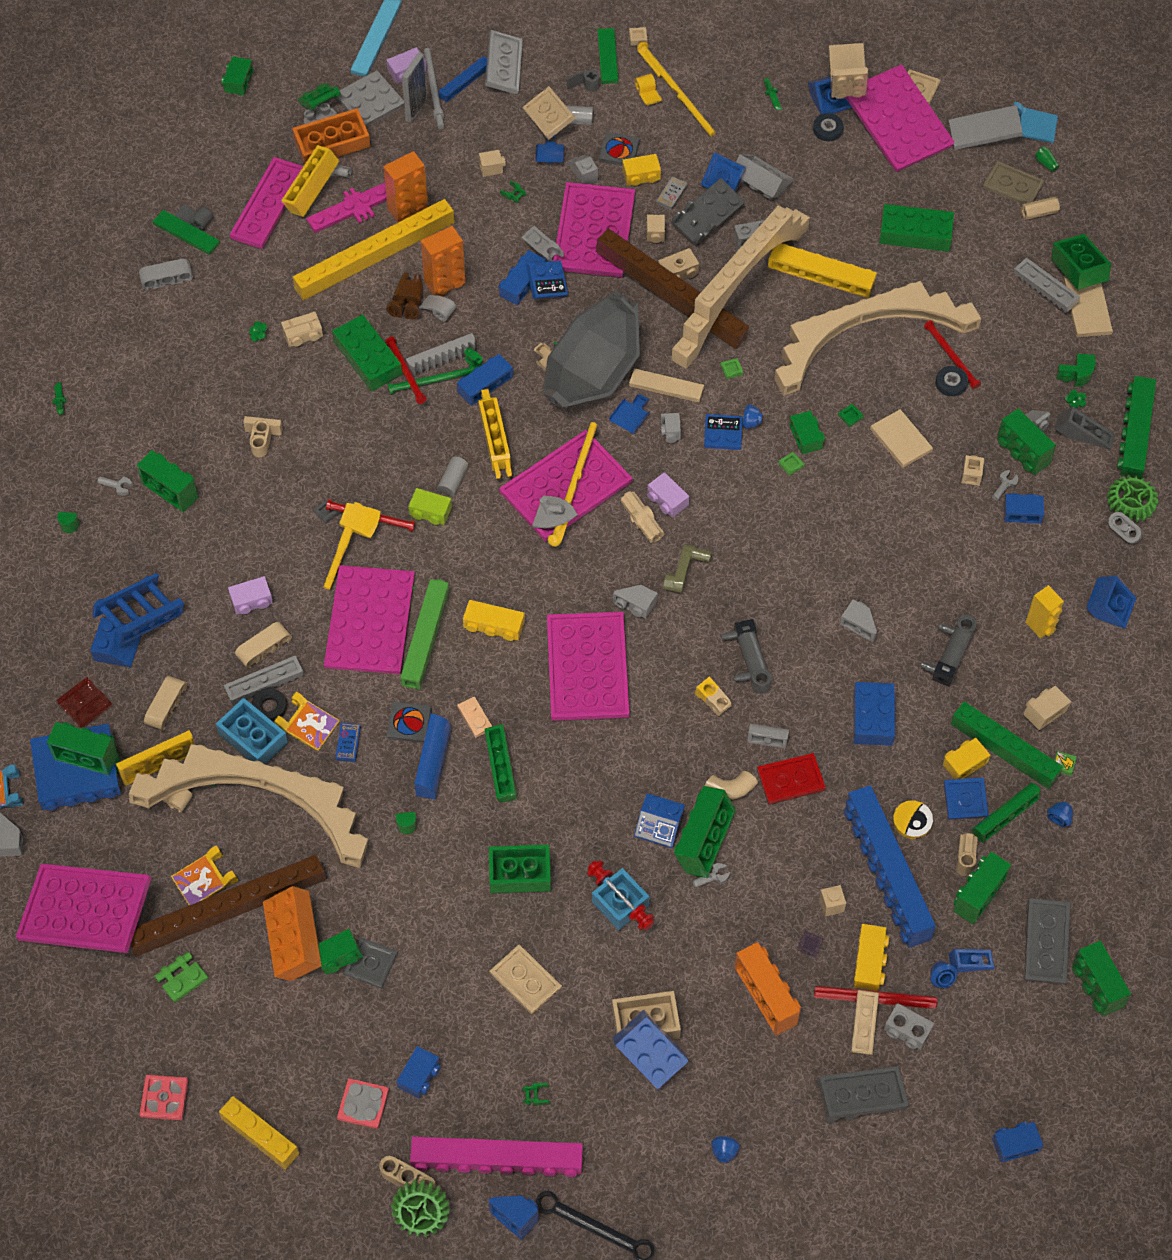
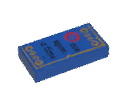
[336,723,361,762]

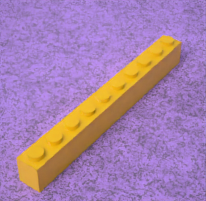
[293,199,455,300]

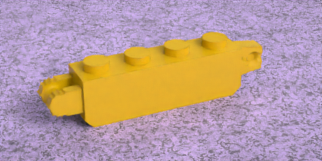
[478,389,512,479]

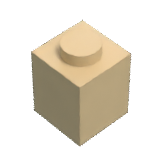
[479,150,506,177]
[647,215,665,243]
[819,885,846,916]

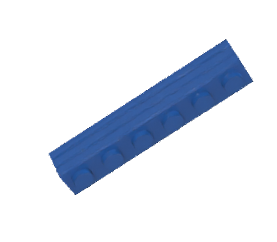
[438,56,487,103]

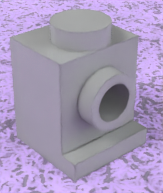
[660,413,681,443]

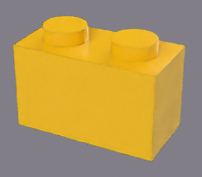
[622,154,661,186]
[943,738,991,779]

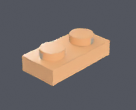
[457,696,492,738]

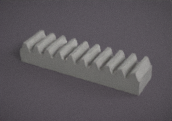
[1014,258,1080,313]
[406,333,476,377]
[224,656,304,705]

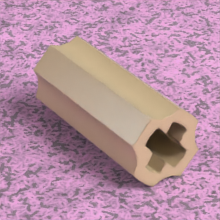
[1021,197,1060,220]

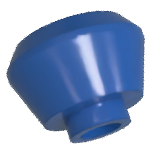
[742,404,763,429]
[1047,802,1073,827]
[930,961,958,988]
[711,1136,740,1163]

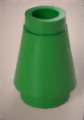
[1035,146,1060,172]

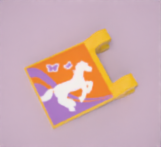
[274,692,340,751]
[171,845,239,905]

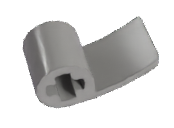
[419,295,456,322]

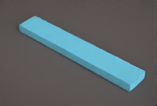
[351,0,402,77]

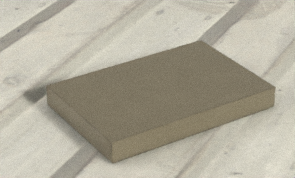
[983,161,1045,204]

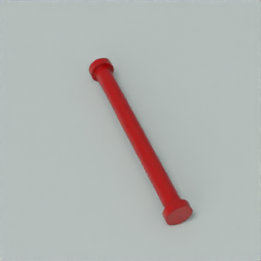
[924,320,981,389]
[385,336,427,404]
[326,499,416,532]

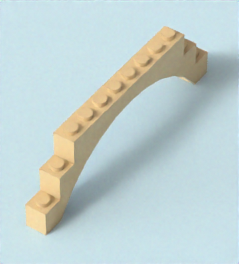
[672,205,810,369]
[775,281,981,396]
[129,744,368,868]

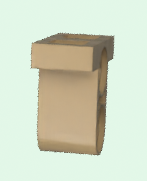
[243,416,283,457]

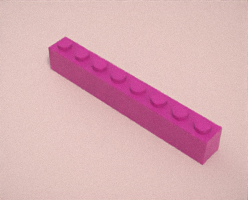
[410,1137,582,1177]

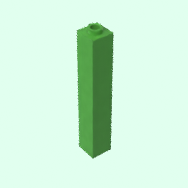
[401,579,449,690]

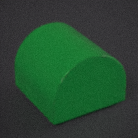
[57,512,80,533]
[395,812,417,834]

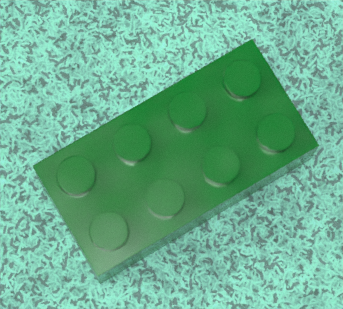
[879,204,954,252]
[332,314,402,392]
[674,786,736,878]

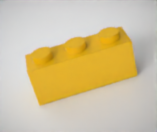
[1025,585,1064,639]
[463,600,525,641]
[853,924,889,991]

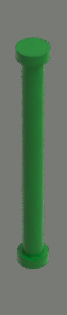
[388,365,474,394]

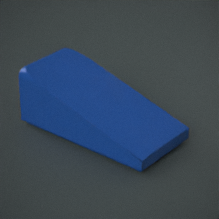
[948,949,995,973]

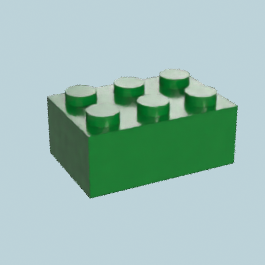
[1051,234,1111,290]
[997,408,1056,475]
[137,450,198,513]
[46,722,118,776]
[489,844,551,893]
[953,852,1012,925]
[1072,940,1131,1017]

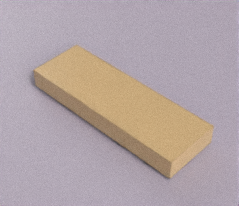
[851,990,879,1055]

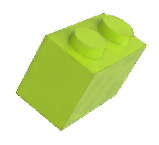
[408,488,452,525]

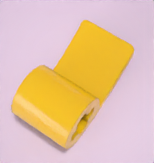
[634,73,662,106]

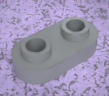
[1108,512,1143,544]

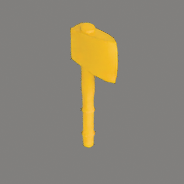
[323,502,381,590]

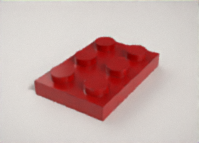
[757,753,826,805]

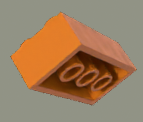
[292,108,370,165]
[383,151,428,223]
[421,226,466,296]
[263,886,321,981]
[734,942,801,1036]

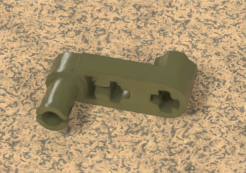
[663,544,712,593]

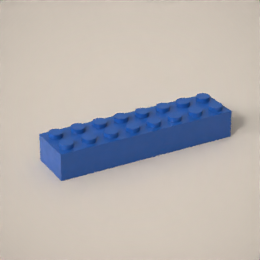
[844,785,936,948]

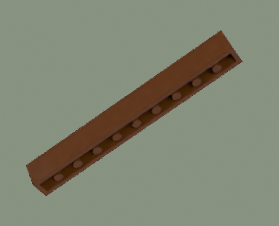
[596,228,749,349]
[130,854,326,957]

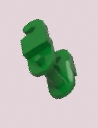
[500,180,526,203]
[464,348,483,369]
[522,1083,550,1106]

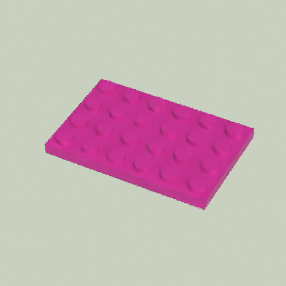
[845,64,955,172]
[553,182,635,278]
[499,430,633,542]
[324,565,415,674]
[547,612,629,721]
[16,864,152,953]

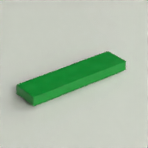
[597,28,618,84]
[153,210,220,255]

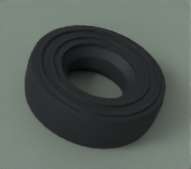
[252,688,287,722]

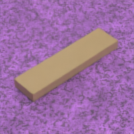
[629,368,704,402]

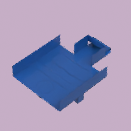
[535,135,564,164]
[609,394,650,434]

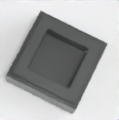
[313,499,340,524]

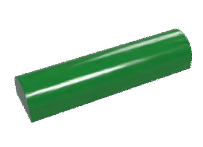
[484,724,517,803]
[972,782,1041,844]

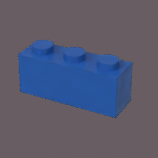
[498,250,546,306]
[457,354,513,406]

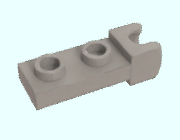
[521,226,564,262]

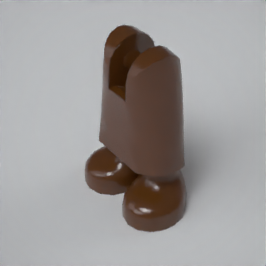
[386,272,422,319]

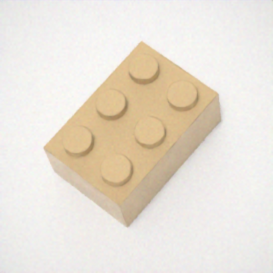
[612,991,681,1040]

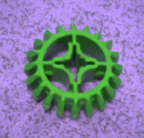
[1107,475,1158,523]
[391,1179,450,1238]

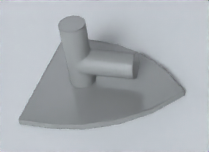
[532,495,577,528]

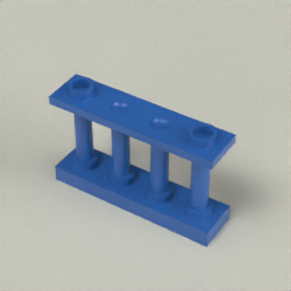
[92,573,184,646]

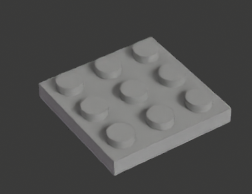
[337,70,404,127]

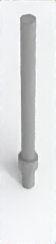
[424,48,444,130]

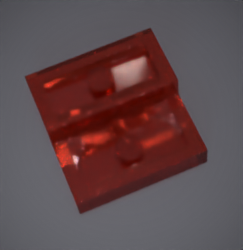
[56,677,112,728]

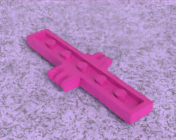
[306,183,387,233]

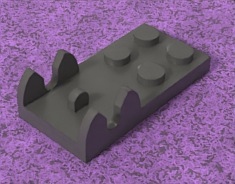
[671,178,745,247]
[1024,898,1070,984]
[816,1066,909,1124]

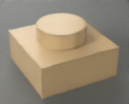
[629,27,648,46]

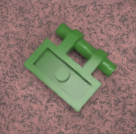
[154,952,208,1003]

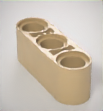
[235,622,292,668]
[144,676,187,731]
[379,1156,436,1200]

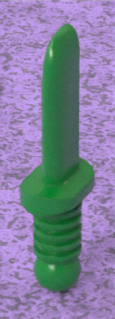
[764,78,782,110]
[52,382,66,415]

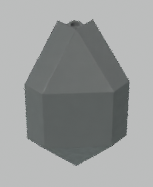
[543,290,640,407]

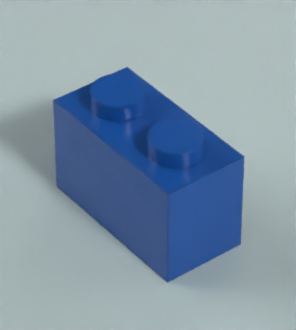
[1003,493,1044,524]
[396,1046,441,1099]
[992,1122,1043,1163]

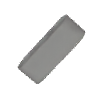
[139,259,193,290]

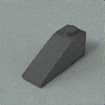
[1055,407,1115,450]

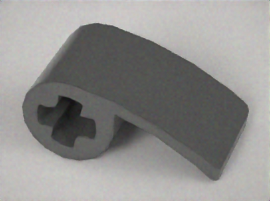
[567,70,599,92]
[175,204,213,230]

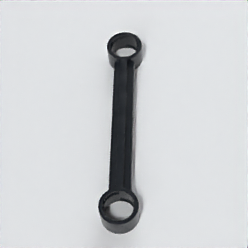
[536,1191,654,1260]

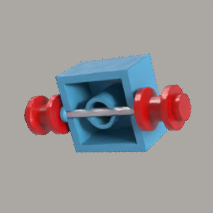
[587,860,655,931]

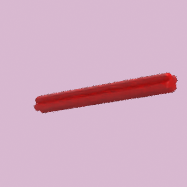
[814,986,937,1009]

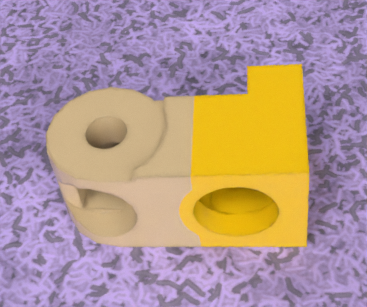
[694,676,731,716]

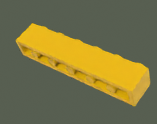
[768,243,877,298]

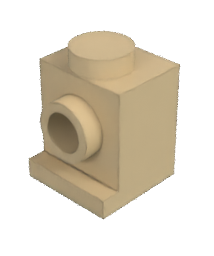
[961,455,984,486]

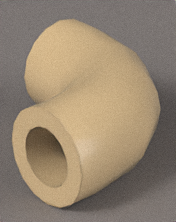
[704,771,758,800]

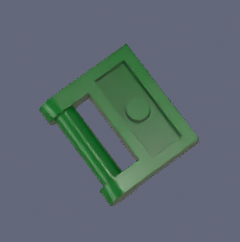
[298,83,341,111]

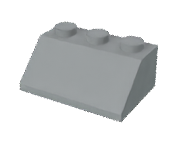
[736,154,795,199]

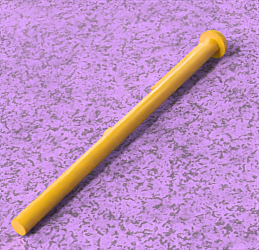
[637,42,716,137]
[547,422,597,547]

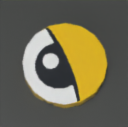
[893,801,933,839]

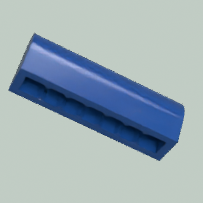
[415,713,451,800]

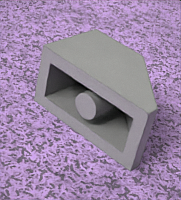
[567,155,598,184]
[840,599,877,642]

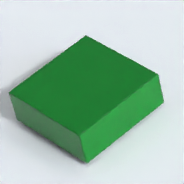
[838,404,864,428]

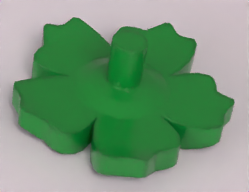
[249,321,268,342]
[1064,389,1087,408]

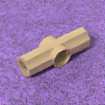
[621,491,664,543]

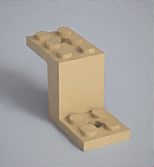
[828,43,868,99]

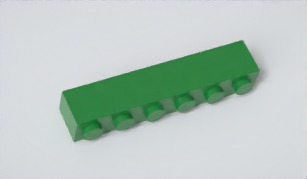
[1117,376,1156,479]
[950,701,1063,790]

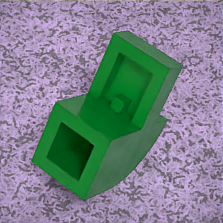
[1056,354,1095,387]

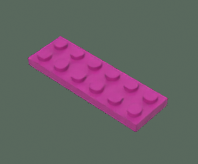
[230,157,303,249]

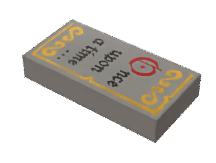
[656,176,688,211]

